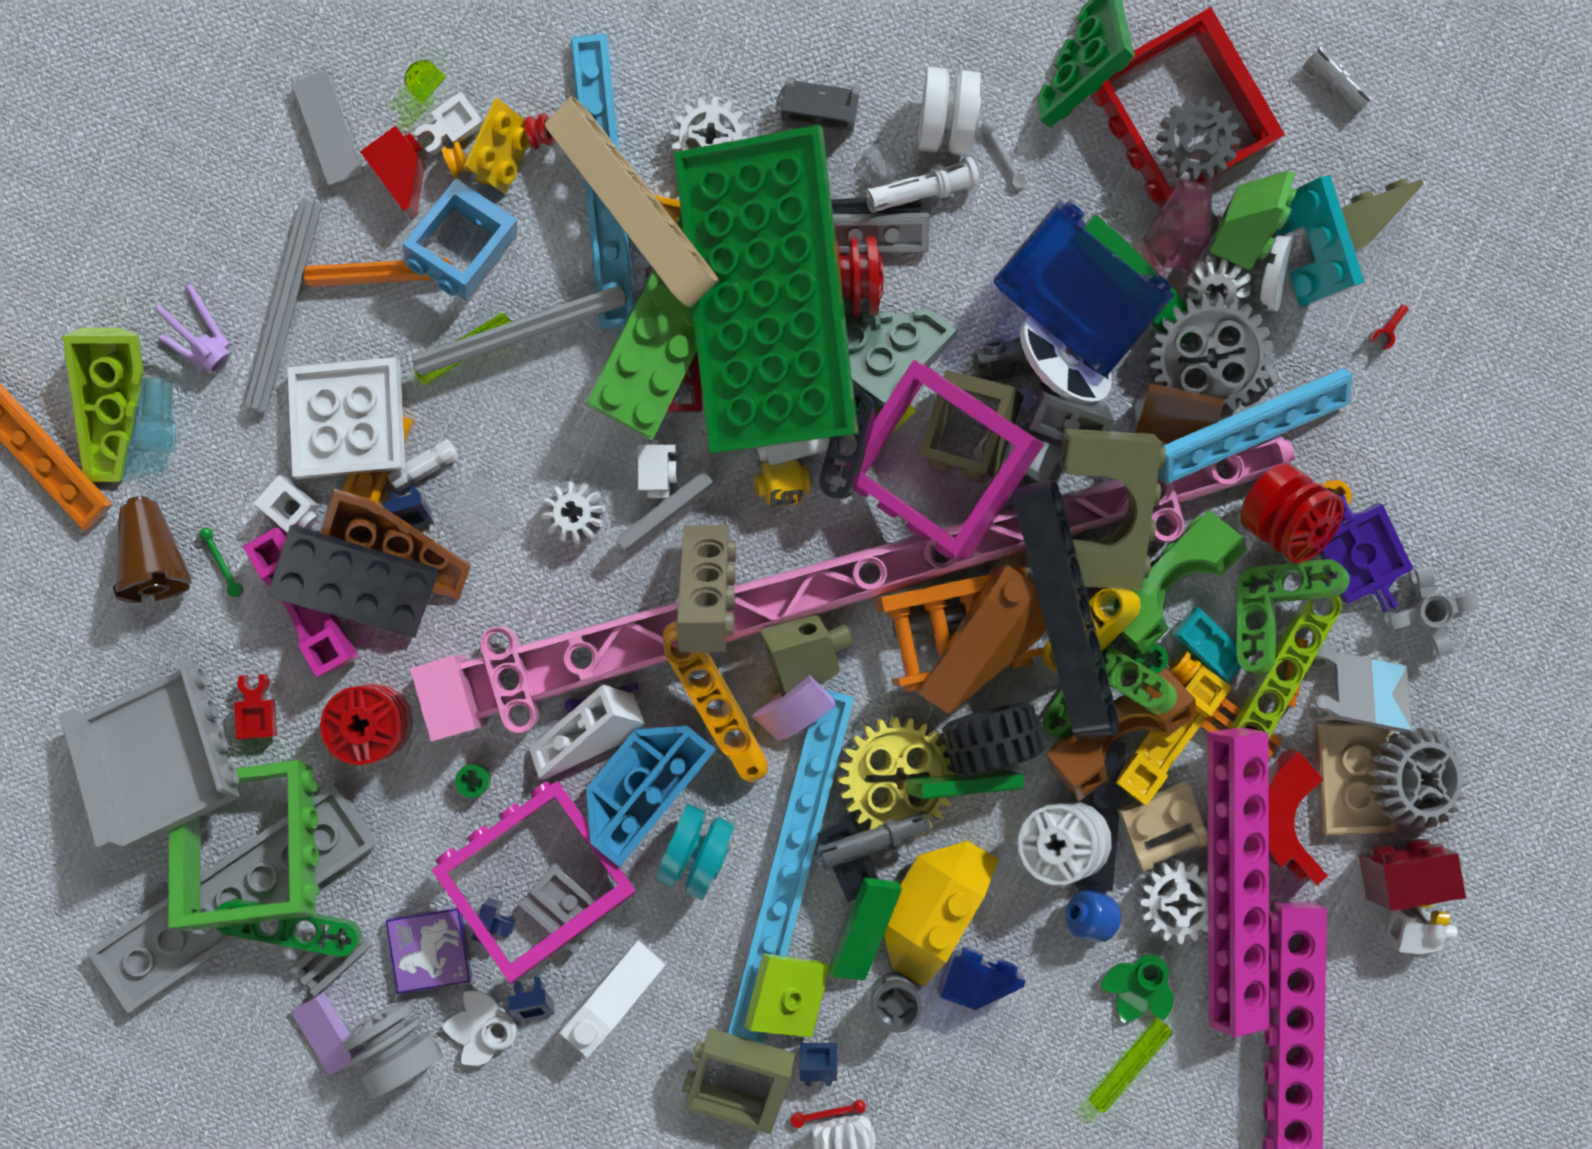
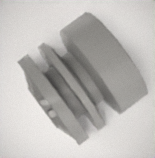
[341,999,442,1099]

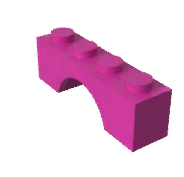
[242,528,360,678]

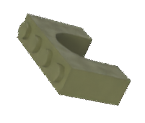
[1059,428,1166,590]

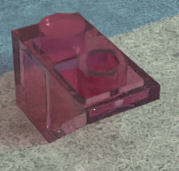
[1142,179,1212,272]

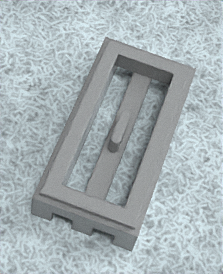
[290,917,373,997]

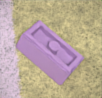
[291,991,360,1075]

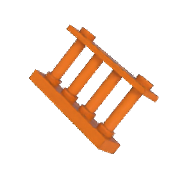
[874,567,1044,692]

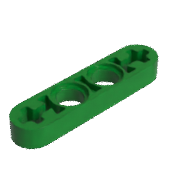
[215,899,362,957]

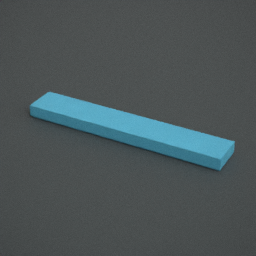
[1158,368,1352,484]

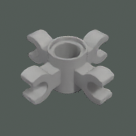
[1382,566,1480,656]

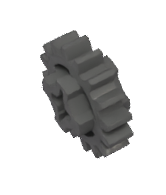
[1156,97,1241,182]

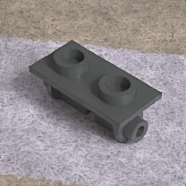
[974,337,1035,381]

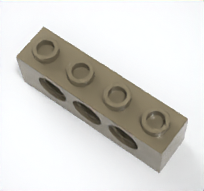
[677,525,736,652]

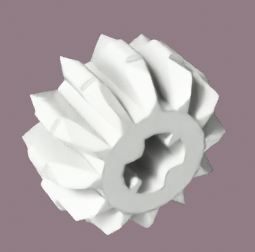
[1187,253,1251,310]
[542,481,606,544]
[812,1115,876,1149]

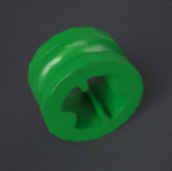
[1132,643,1169,674]
[455,763,491,798]

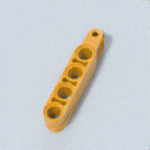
[663,621,769,783]

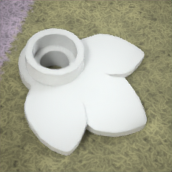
[443,990,517,1066]

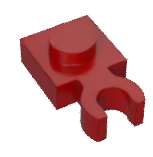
[234,674,277,739]

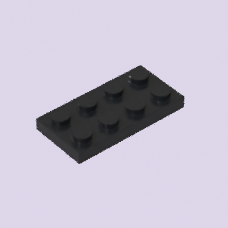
[267,524,438,638]

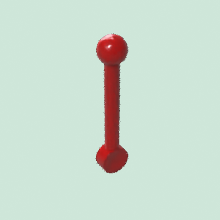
[790,1100,866,1128]

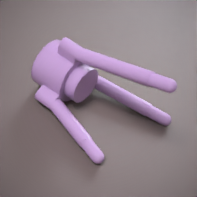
[155,284,231,374]

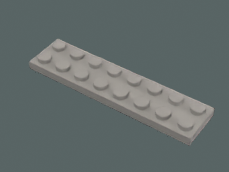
[86,782,378,1014]

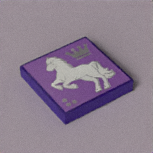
[386,907,473,994]

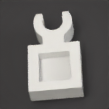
[414,91,484,156]

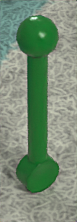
[199,527,243,597]

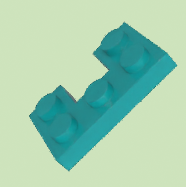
[1275,175,1365,307]

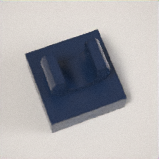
[384,485,434,529]
[471,898,516,943]
[508,976,555,1023]
[800,1043,837,1086]

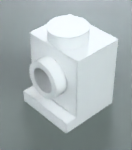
[638,445,678,499]
[254,475,320,533]

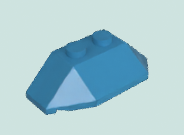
[586,725,716,867]

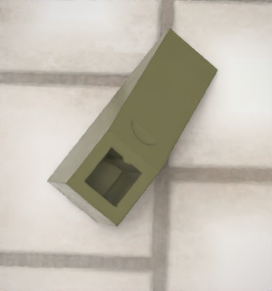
[1341,178,1423,253]

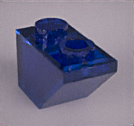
[937,946,1026,1010]

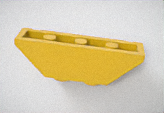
[884,840,999,987]

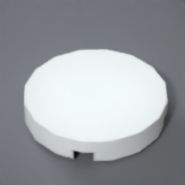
[1260,235,1293,312]

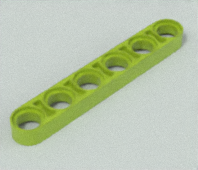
[1230,596,1342,740]

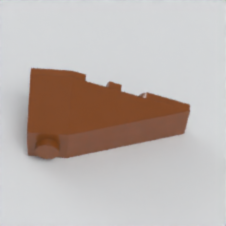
[916,565,1046,714]

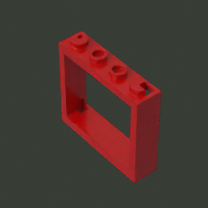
[1091,7,1285,209]

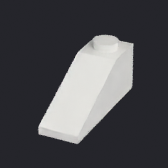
[529,685,645,780]
[560,940,666,1058]

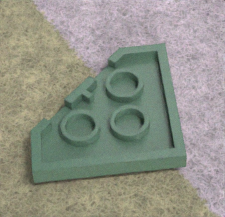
[845,308,957,408]

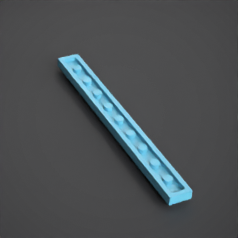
[728,689,854,1044]

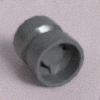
[870,973,922,1033]

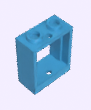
[403,178,518,301]

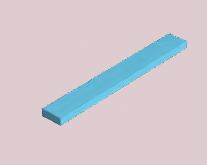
[570,33,635,330]

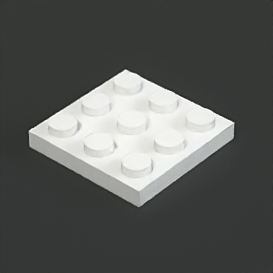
[287,357,406,479]

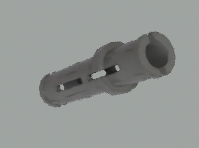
[817,811,931,870]

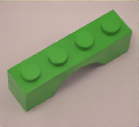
[1114,510,1247,655]

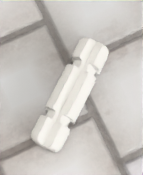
[388,440,458,491]

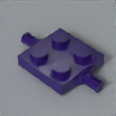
[1319,494,1414,612]

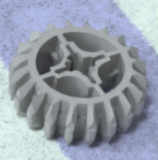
[1368,727,1469,829]

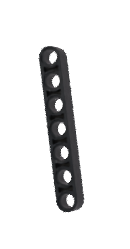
[1014,480,1119,741]

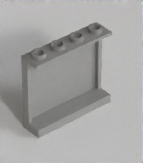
[60,657,240,856]

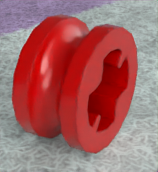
[524,112,554,150]

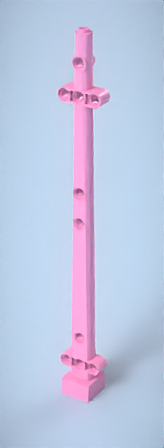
[410,435,1294,742]

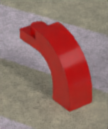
[1268,749,1328,886]

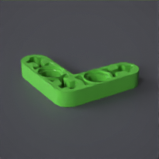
[1236,559,1350,675]
[1042,645,1177,741]

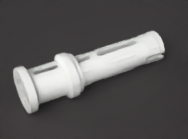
[866,156,979,213]

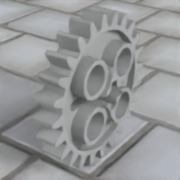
[1150,293,1274,411]

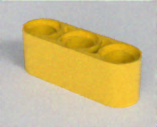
[1042,588,1141,672]

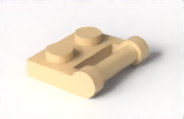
[1117,782,1208,872]

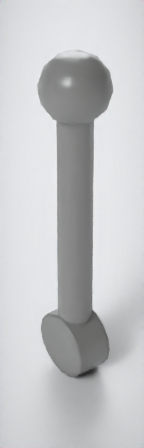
[981,120,1026,190]

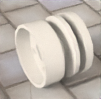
[1018,802,1111,885]

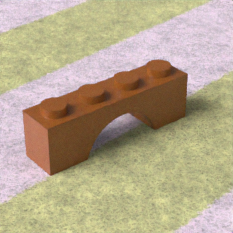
[1047,668,1197,802]

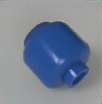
[1065,890,1121,943]

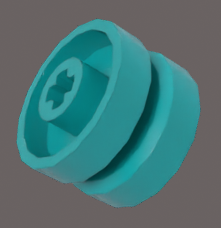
[654,803,735,901]

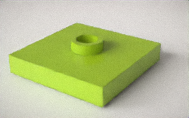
[744,953,829,1037]

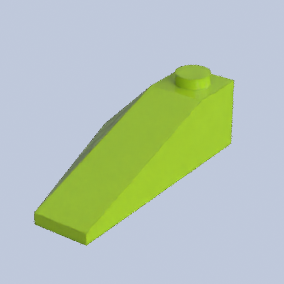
[62,328,144,482]

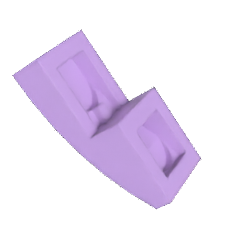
[753,675,836,741]

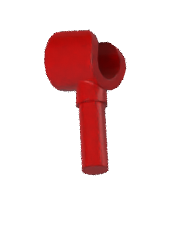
[1369,304,1409,350]

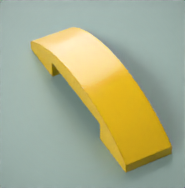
[1115,665,1232,806]

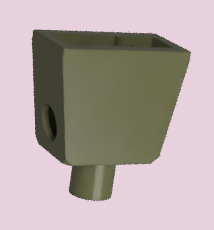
[760,615,854,695]

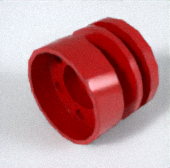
[836,236,884,317]
[1240,463,1345,564]
[320,683,413,765]

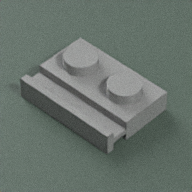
[519,862,610,954]

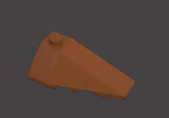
[319,489,470,599]

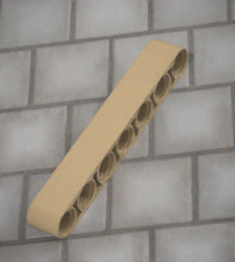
[544,96,718,308]

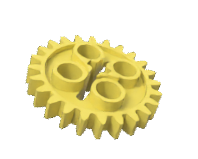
[836,716,957,830]

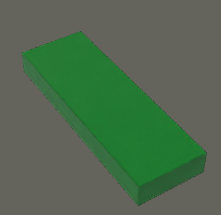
[906,770,1024,799]
[828,877,902,981]

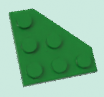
[1037,0,1135,128]

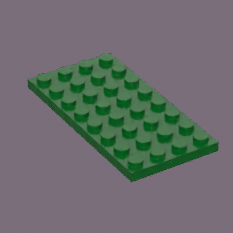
[674,125,859,453]

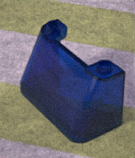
[993,200,1175,375]

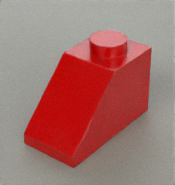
[360,125,425,219]

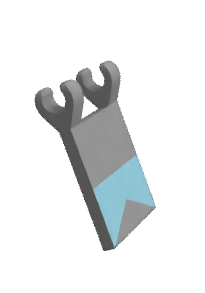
[1309,644,1412,734]

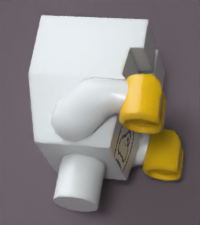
[1386,904,1457,954]

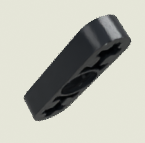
[819,391,877,499]

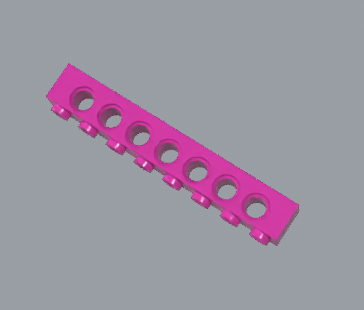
[1207,727,1269,1038]
[1262,901,1327,1149]

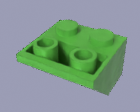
[1209,170,1297,270]

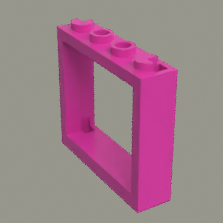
[845,359,1045,560]
[431,781,636,984]

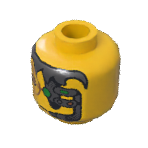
[754,459,810,508]

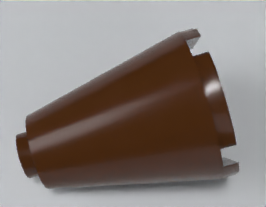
[113,496,192,603]

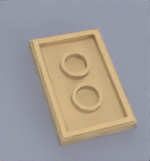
[1314,722,1398,836]

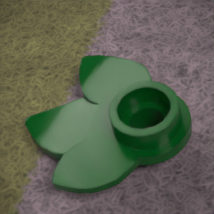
[1101,954,1174,1023]

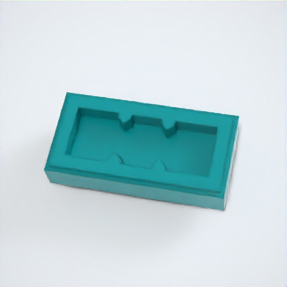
[1171,607,1250,684]

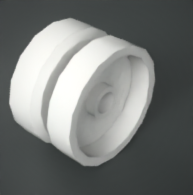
[918,66,981,156]

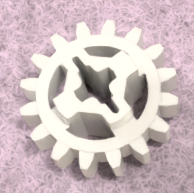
[671,96,750,152]
[1137,860,1208,944]

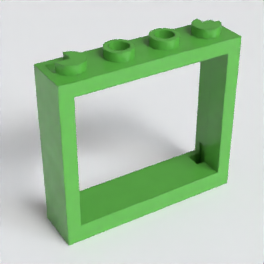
[169,760,320,931]

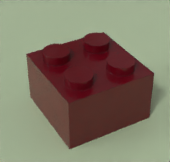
[1359,839,1466,911]

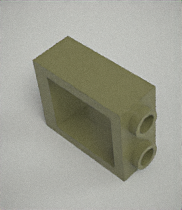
[918,370,1024,483]
[682,1028,795,1135]

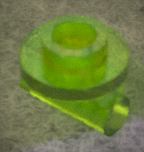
[404,59,447,104]

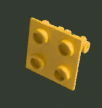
[464,97,530,195]

